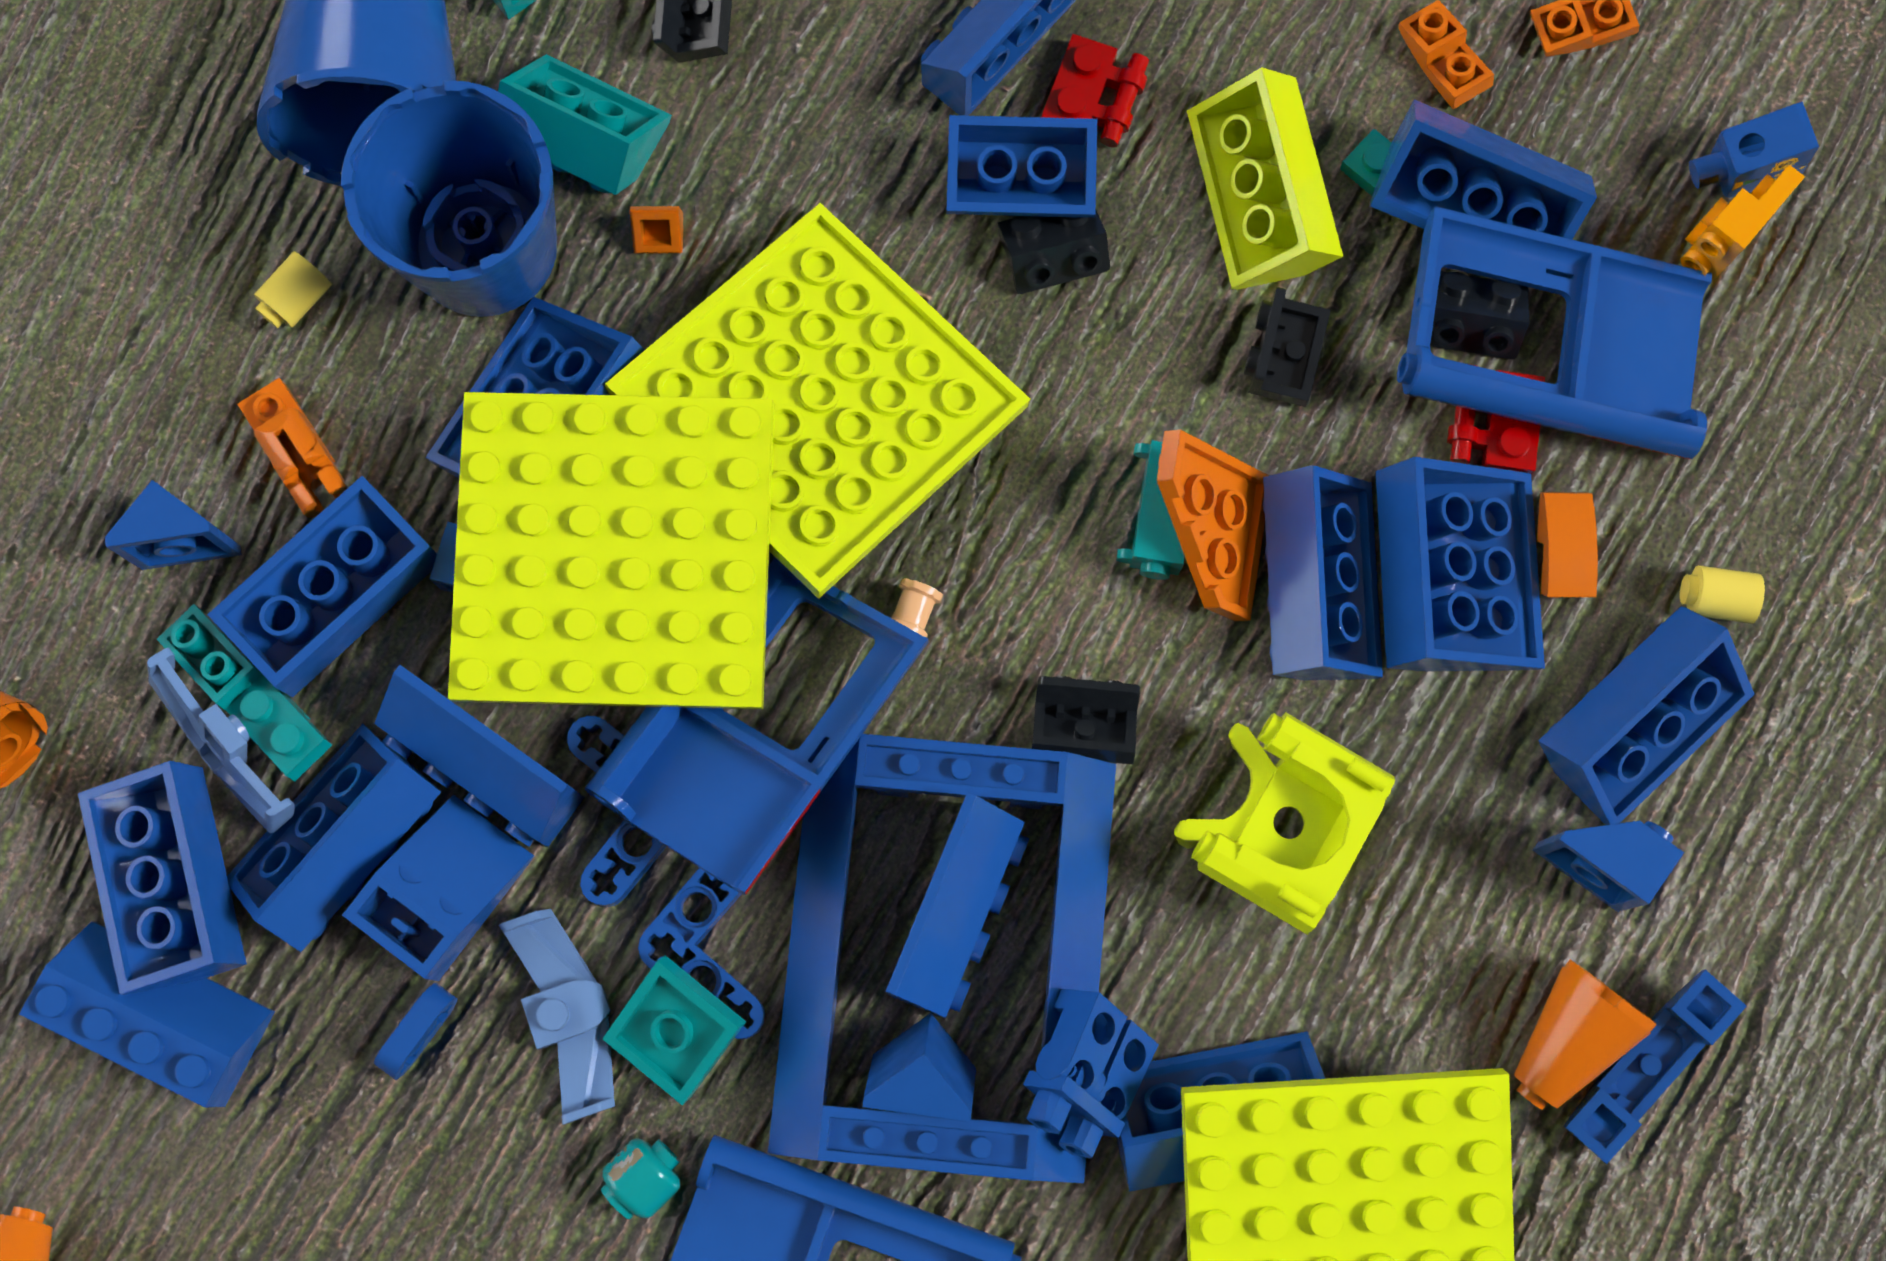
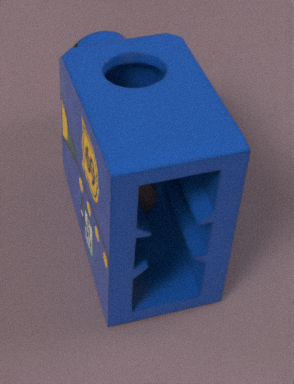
[1689,101,1819,198]

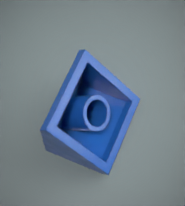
[105,480,242,570]
[862,1013,976,1122]

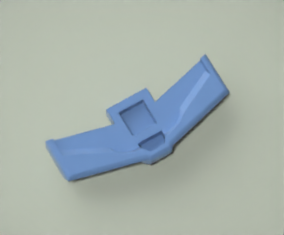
[147,648,295,833]
[499,909,615,1125]

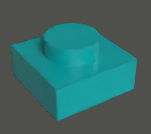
[1340,129,1391,196]

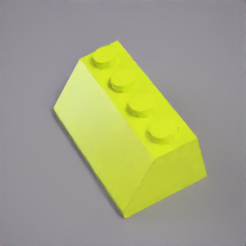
[1187,67,1343,290]

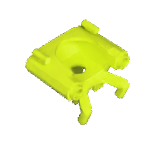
[1174,712,1395,935]

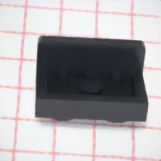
[652,0,732,63]
[997,209,1110,294]
[1430,271,1530,359]
[1244,287,1331,407]
[1032,676,1140,764]

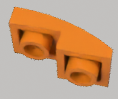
[1398,0,1495,110]
[1530,0,1640,57]
[1537,492,1598,597]

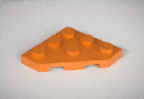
[1157,429,1269,621]

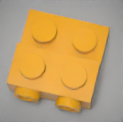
[1680,164,1805,283]

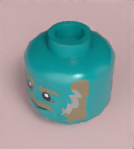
[601,1138,680,1220]

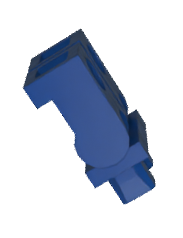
[1023,989,1159,1158]

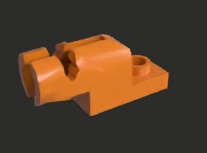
[237,377,348,518]

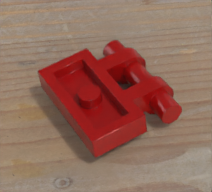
[1041,34,1149,148]
[1447,364,1545,475]

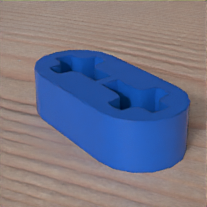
[374,983,458,1080]

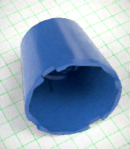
[257,0,456,186]
[341,80,557,317]

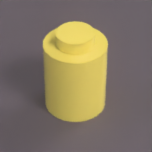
[254,251,332,329]
[1680,565,1765,624]

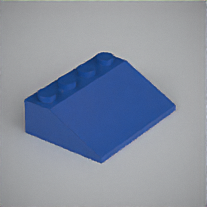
[425,297,645,479]
[1375,457,1545,672]

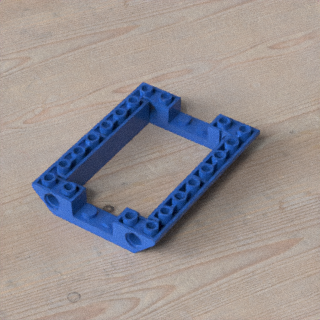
[768,734,1116,1183]

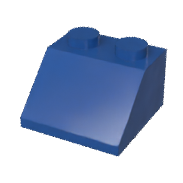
[1533,821,1684,912]

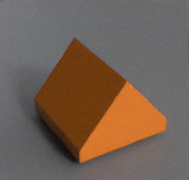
[629,206,683,253]

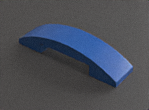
[1564,970,1747,1164]

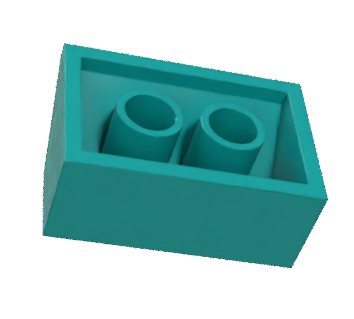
[498,54,672,195]

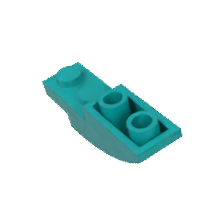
[157,604,332,782]

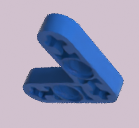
[567,716,666,907]
[638,868,765,1039]

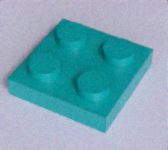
[602,955,746,1105]

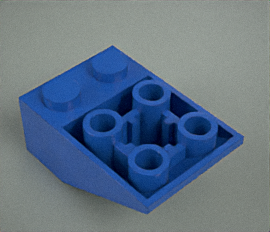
[342,795,535,981]

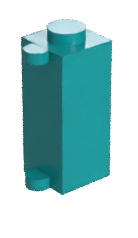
[1116,440,1185,580]

